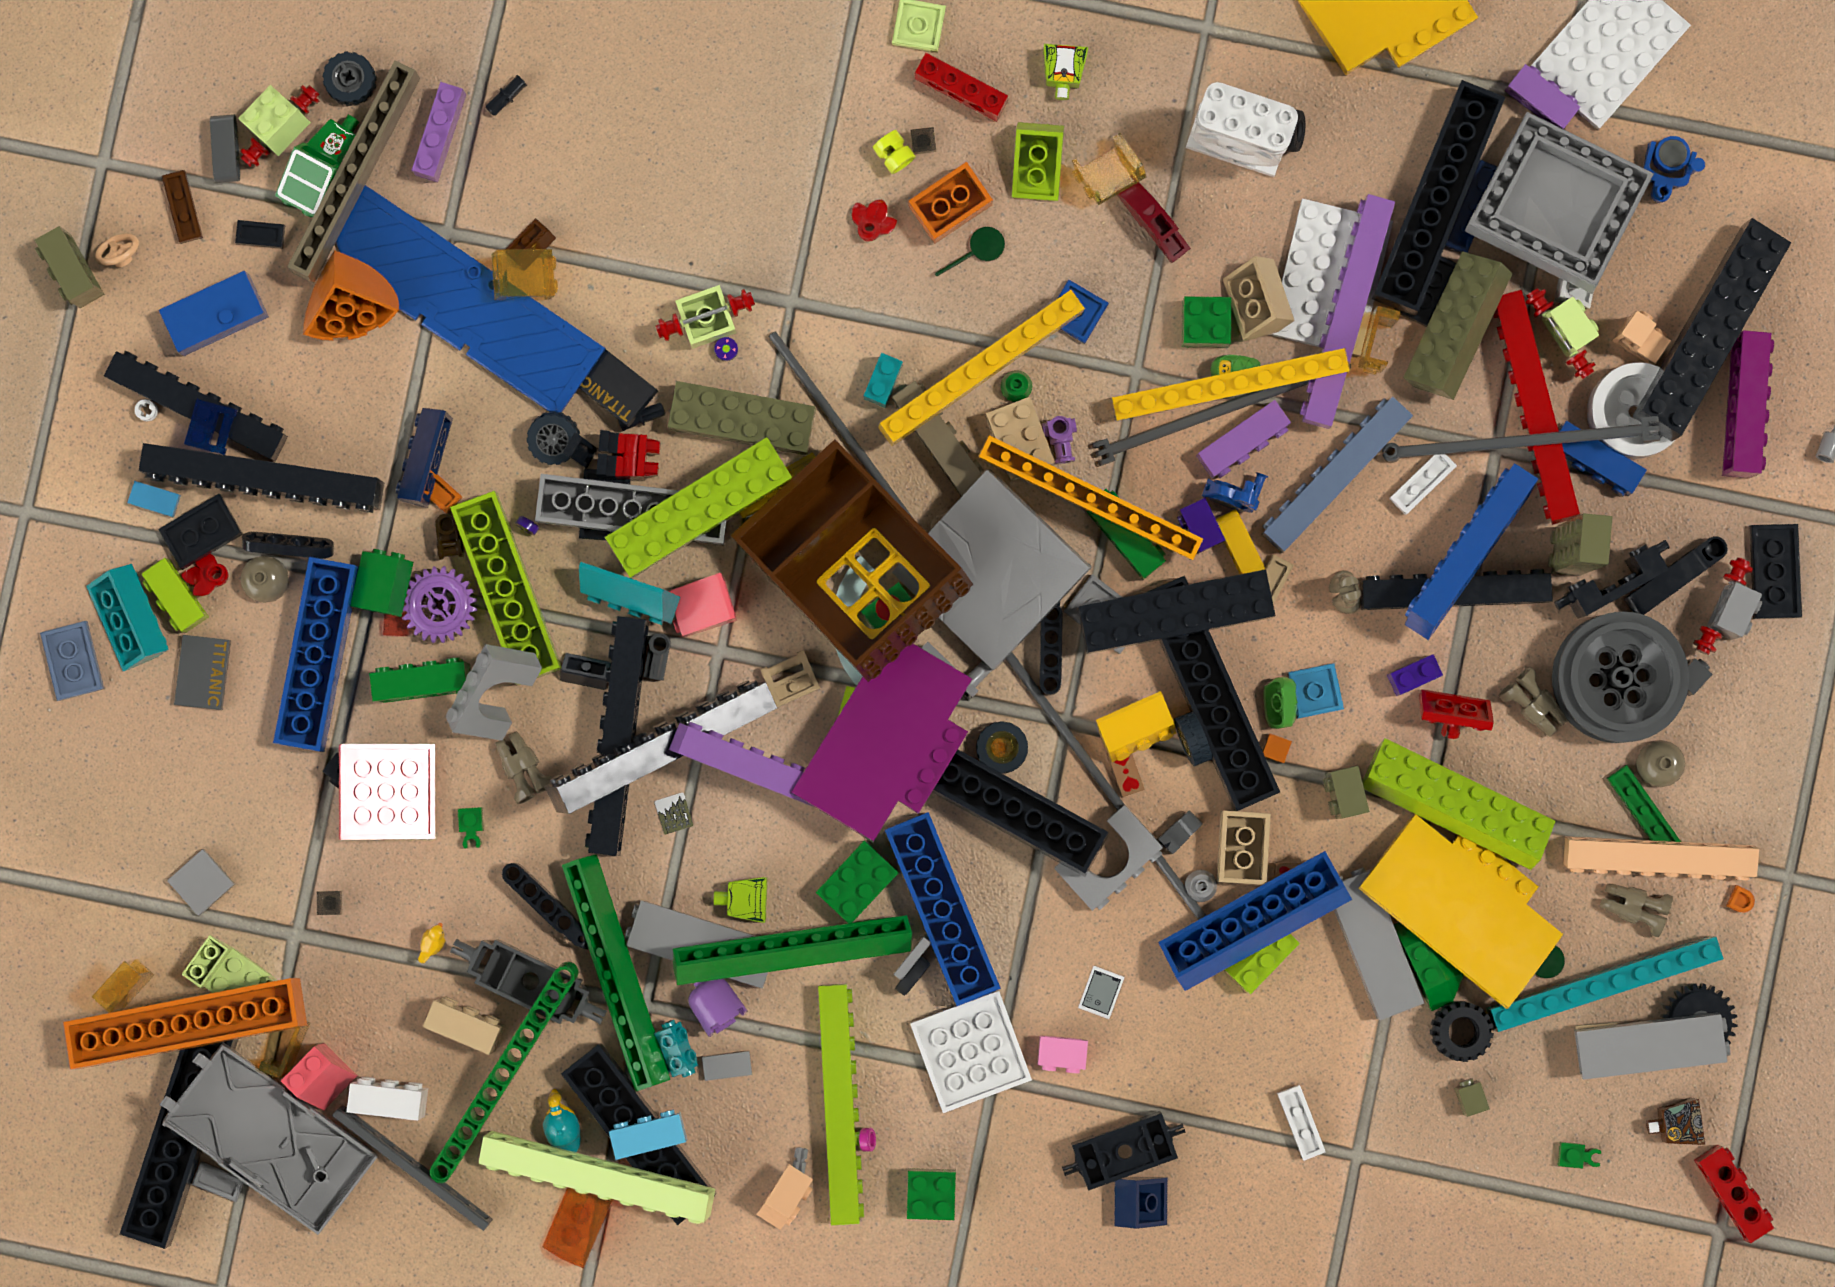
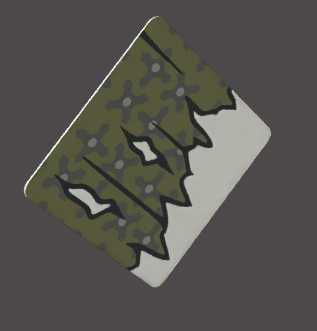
[655,793,693,835]

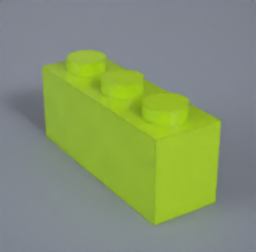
[142,558,209,633]

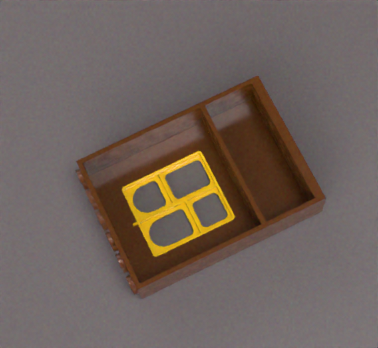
[731,439,973,682]

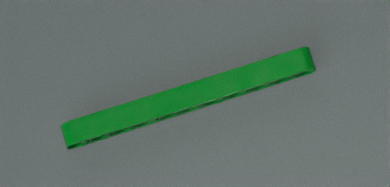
[430,962,579,1183]

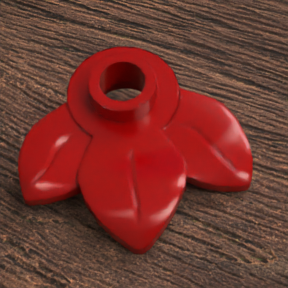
[852,199,897,242]
[181,554,229,596]

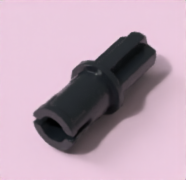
[486,75,527,116]
[618,403,665,431]

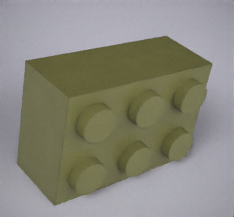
[35,226,105,308]

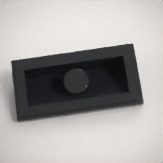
[560,653,612,690]

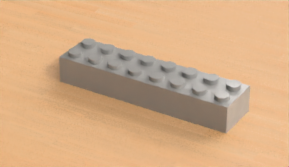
[535,474,727,545]

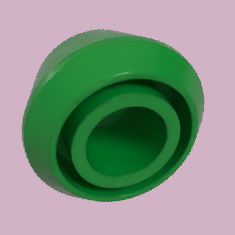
[1000,370,1032,402]

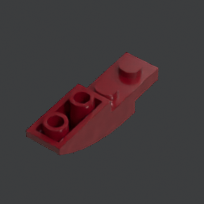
[1113,175,1191,263]

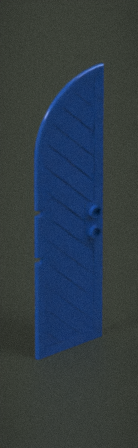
[336,185,606,413]

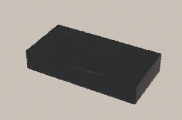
[235,220,286,249]
[563,433,598,468]

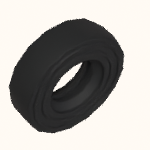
[1286,109,1306,152]
[895,957,930,996]

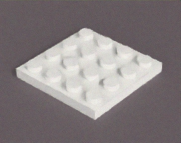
[910,990,1032,1113]

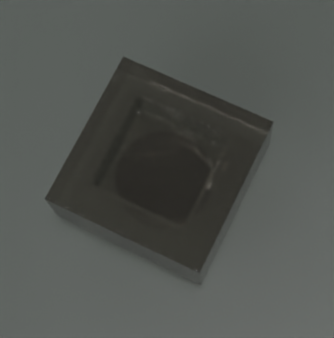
[910,127,936,154]
[317,891,342,915]

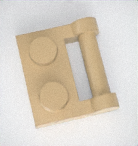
[760,650,820,708]

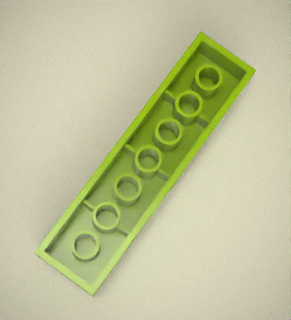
[605,437,792,579]
[450,491,562,685]
[1362,738,1556,870]

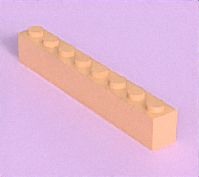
[1563,836,1759,880]

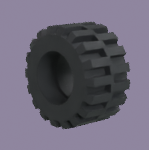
[1430,1001,1494,1062]

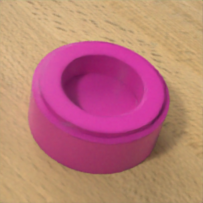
[859,1128,876,1152]

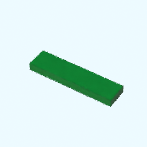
[1606,765,1681,842]

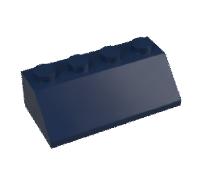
[396,408,453,508]

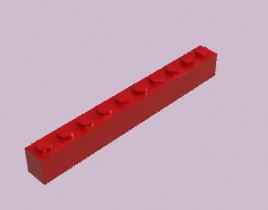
[1493,290,1580,525]

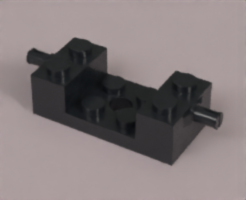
[1554,540,1670,619]
[1062,1111,1186,1191]

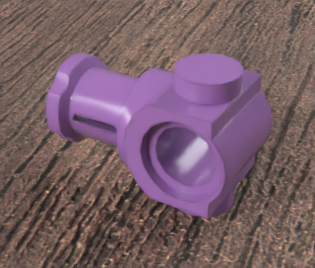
[1042,416,1077,464]

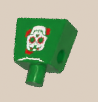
[307,114,360,162]

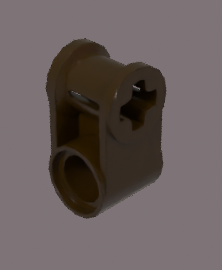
[435,514,464,560]

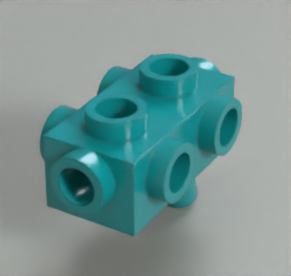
[655,1020,698,1078]

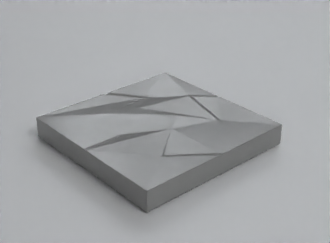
[1465,112,1654,294]
[892,469,1092,670]

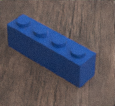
[1558,421,1647,496]

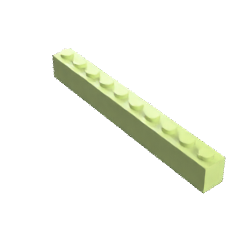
[479,1131,715,1224]

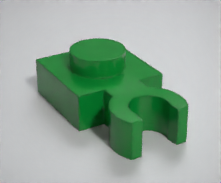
[458,807,484,849]
[1558,1142,1601,1169]

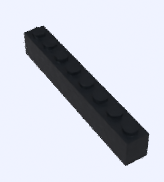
[104,351,288,462]
[1360,569,1553,610]

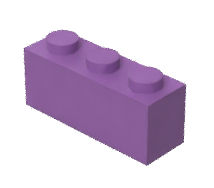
[1505,64,1581,129]

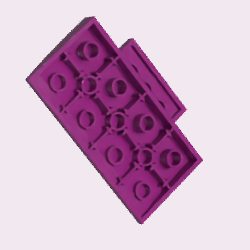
[791,644,972,843]

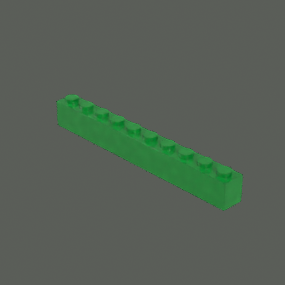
[562,854,671,1092]
[673,915,912,985]

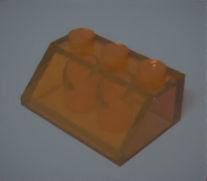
[542,1187,614,1268]

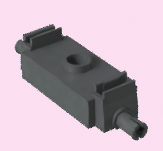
[450,939,607,1025]

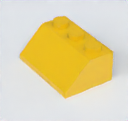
[1096,691,1177,762]

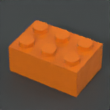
[908,162,993,244]

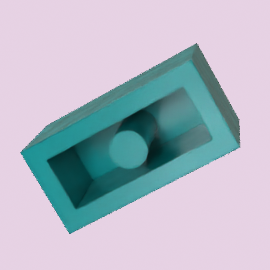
[863,353,903,408]

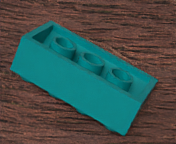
[579,562,680,625]
[86,564,169,672]

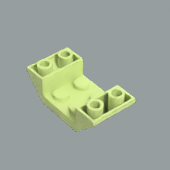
[182,935,278,993]

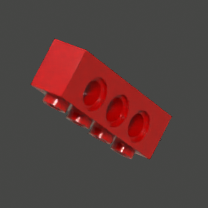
[915,52,1008,122]
[1694,1145,1774,1244]

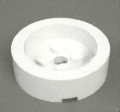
[1587,363,1675,459]

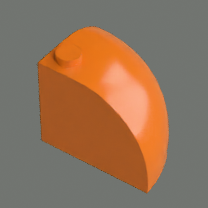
[303,250,399,341]

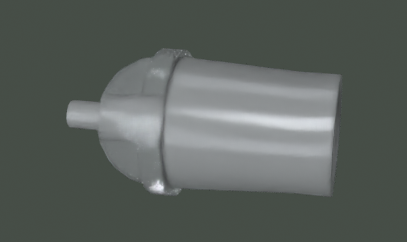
[1816,424,1835,463]

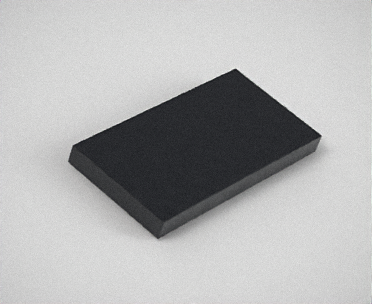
[1749,524,1802,619]

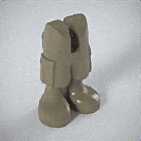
[1329,570,1361,614]
[1499,667,1568,737]
[496,731,553,804]
[1600,884,1673,937]

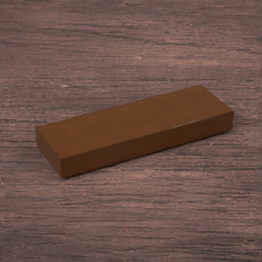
[162,170,203,244]

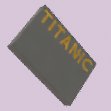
[174,635,231,710]

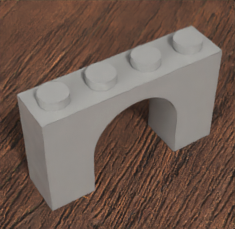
[446,644,542,741]
[1054,804,1163,911]

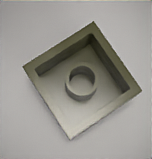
[1323,766,1370,819]

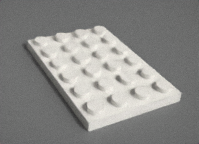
[1531,0,1691,130]
[1269,198,1393,357]

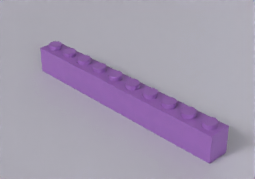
[1300,194,1395,429]

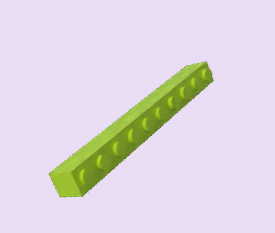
[818,984,864,1226]

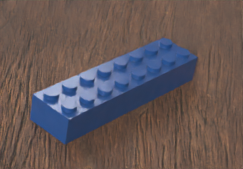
[1405,463,1538,640]
[273,557,359,752]
[885,812,1001,1006]
[1158,851,1352,991]

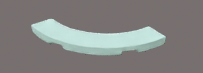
[836,555,875,686]

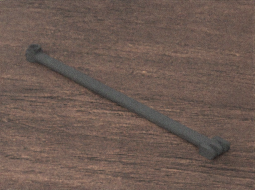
[1092,364,1351,466]
[1382,416,1660,463]

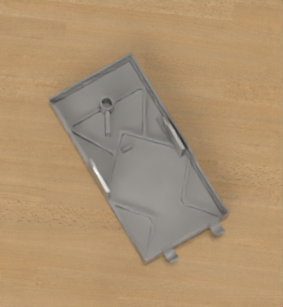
[159,1042,377,1235]

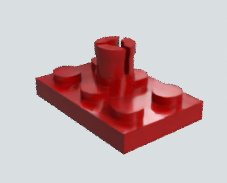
[1419,689,1494,739]

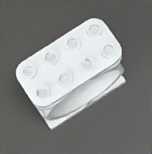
[1186,82,1298,177]

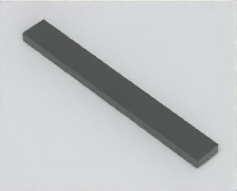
[332,1105,493,1231]

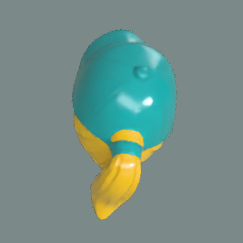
[542,1089,581,1152]

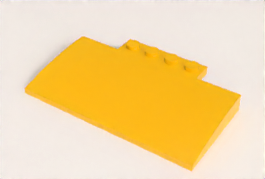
[1297,0,1479,75]
[1358,814,1563,1009]

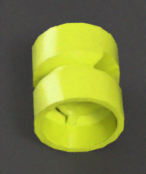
[872,130,916,174]

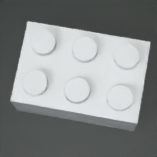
[347,1077,428,1121]

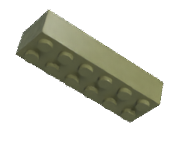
[1403,251,1513,400]
[668,381,816,455]
[1548,513,1613,576]

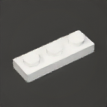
[1389,454,1457,515]
[1277,1085,1326,1161]

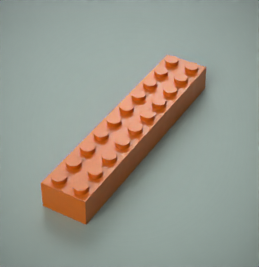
[63,978,308,1069]

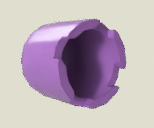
[688,979,748,1037]

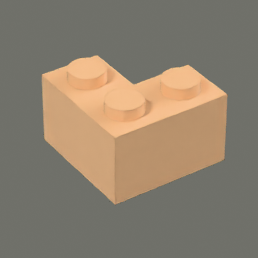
[1612,311,1671,365]
[756,1164,813,1230]

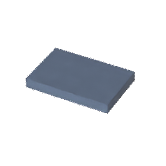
[40,621,104,701]

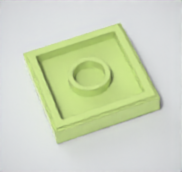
[892,0,946,53]

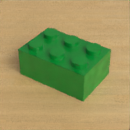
[815,840,899,923]

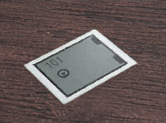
[1078,966,1124,1019]

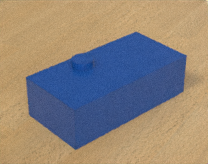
[159,271,269,356]

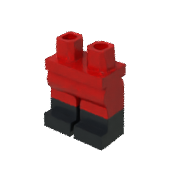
[596,430,661,481]

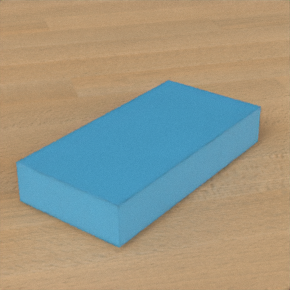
[127,481,181,518]

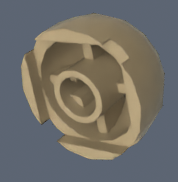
[240,556,289,603]
[1636,740,1686,787]

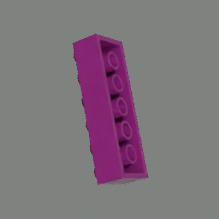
[1722,330,1774,479]

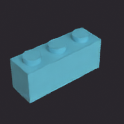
[609,1109,687,1160]

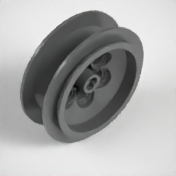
[1552,612,1689,743]

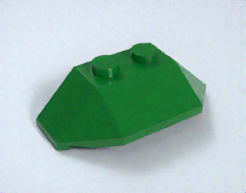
[1393,922,1464,1011]

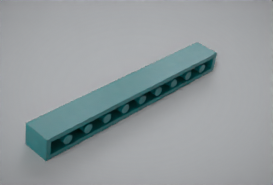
[1486,936,1724,1032]

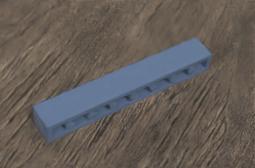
[1262,397,1413,553]

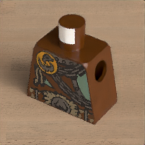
[1646,1097,1705,1145]

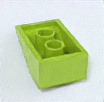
[1012,122,1064,201]

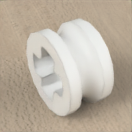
[135,399,158,422]

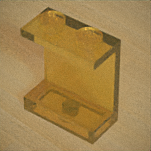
[1072,133,1147,205]
[491,249,558,300]
[1358,306,1400,375]
[92,959,154,1013]
[258,1021,310,1079]

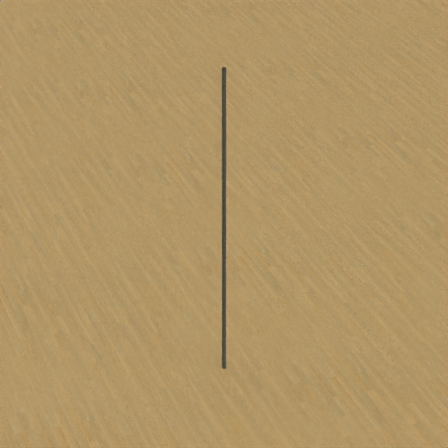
[768,331,1207,920]

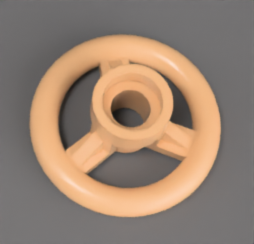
[95,233,139,267]

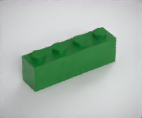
[1083,488,1166,580]

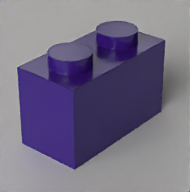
[1177,498,1225,554]
[1387,654,1443,696]

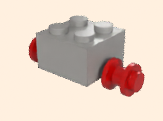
[1693,557,1762,655]

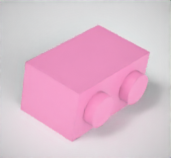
[1037,1035,1088,1073]

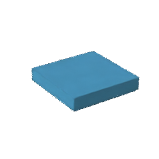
[1288,663,1344,719]

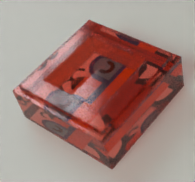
[383,613,409,637]

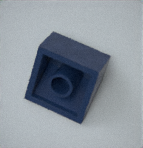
[1114,1177,1168,1229]

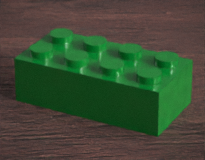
[369,658,471,704]

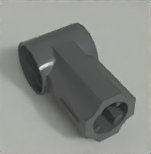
[643,633,671,681]

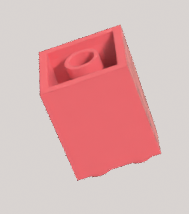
[668,573,737,638]
[281,1043,358,1110]

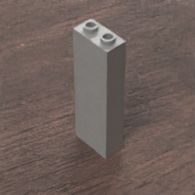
[1334,867,1424,1020]
[624,900,768,988]
[1574,1012,1731,1080]

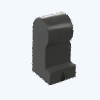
[1157,810,1203,854]

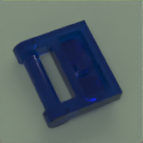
[184,399,238,455]

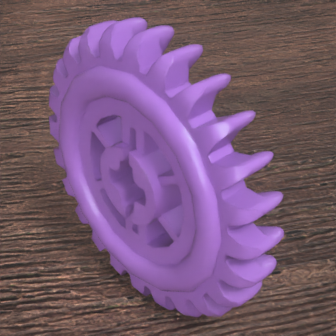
[402,566,478,643]

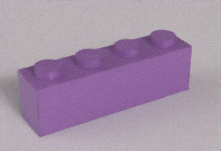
[412,82,466,183]
[1196,400,1291,479]

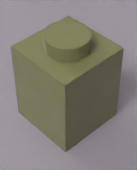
[1454,1078,1490,1117]

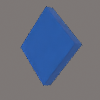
[1057,280,1109,344]

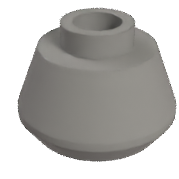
[1185,870,1217,902]

